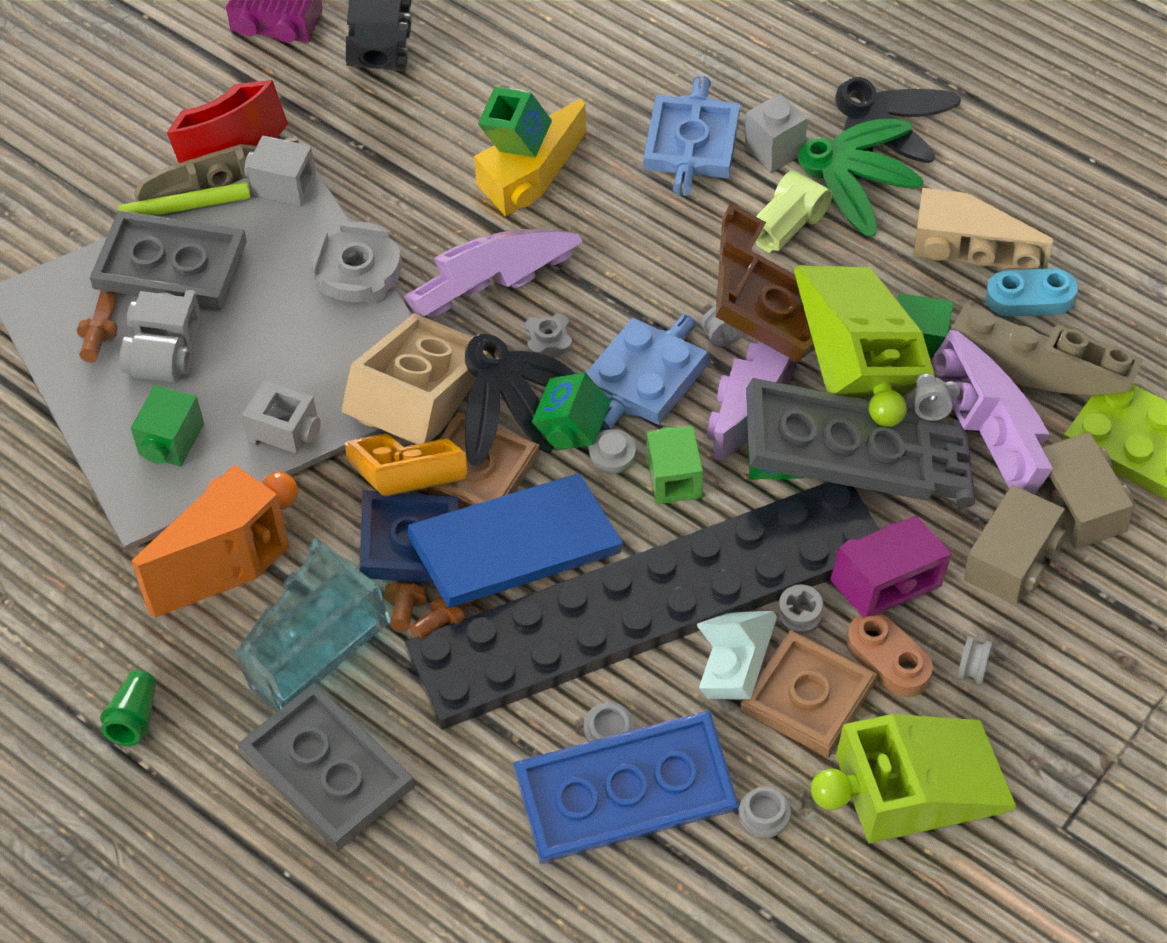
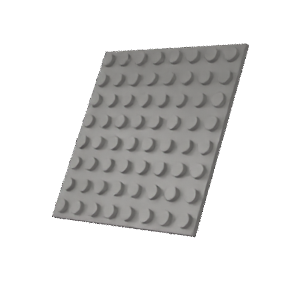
[0,169,412,551]

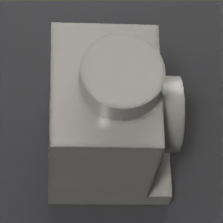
[127,290,202,350]
[242,380,321,454]

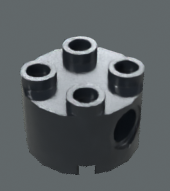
[346,0,412,72]

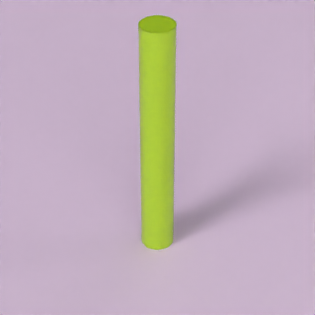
[117,182,251,216]

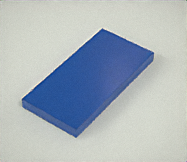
[407,473,623,608]
[513,710,739,864]

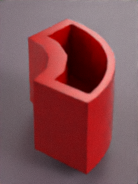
[167,80,288,177]

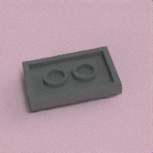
[90,210,247,309]
[237,682,415,852]

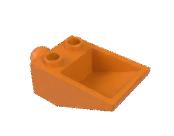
[131,464,298,618]

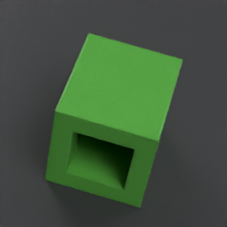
[646,425,703,504]

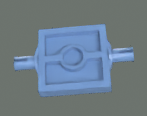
[643,75,740,196]
[586,314,709,431]

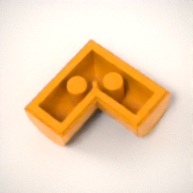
[345,433,467,496]

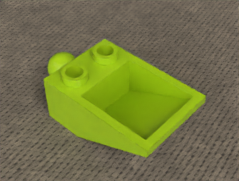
[793,265,934,427]
[811,714,1016,844]

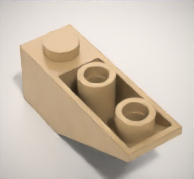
[914,188,1053,270]

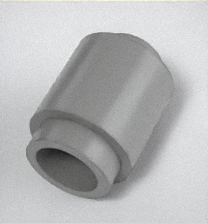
[119,333,191,383]

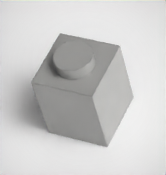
[745,93,807,173]
[244,135,316,207]

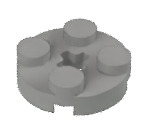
[311,222,402,303]

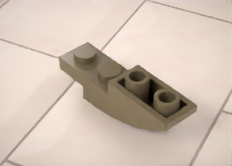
[951,304,1143,395]

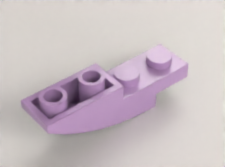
[403,229,583,317]
[931,330,1053,494]
[707,341,796,461]

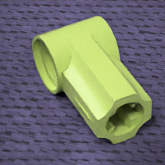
[756,169,832,253]

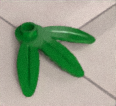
[798,119,923,237]

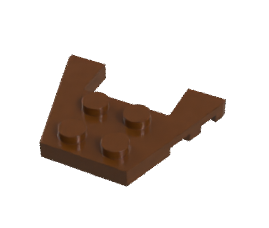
[715,203,815,362]

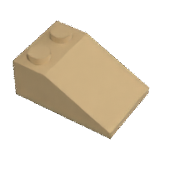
[341,313,491,445]

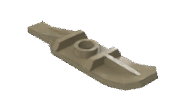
[134,136,299,202]

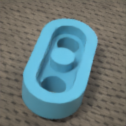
[985,268,1078,317]

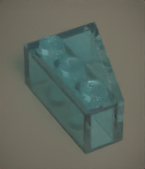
[235,538,391,712]

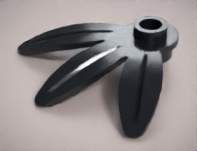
[835,77,961,180]
[465,334,576,466]

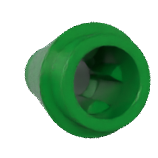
[100,670,157,746]

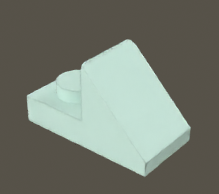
[697,611,777,699]

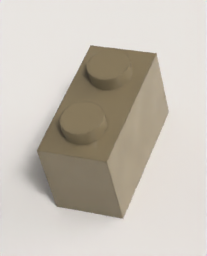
[1039,432,1135,550]
[964,484,1067,605]

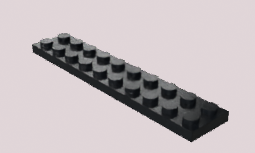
[404,482,879,730]

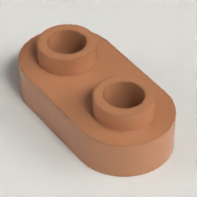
[847,613,933,697]

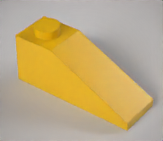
[474,98,587,217]

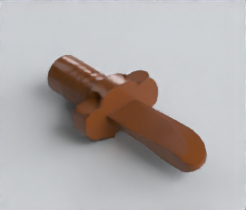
[77,290,118,362]
[384,581,427,632]
[410,597,480,640]

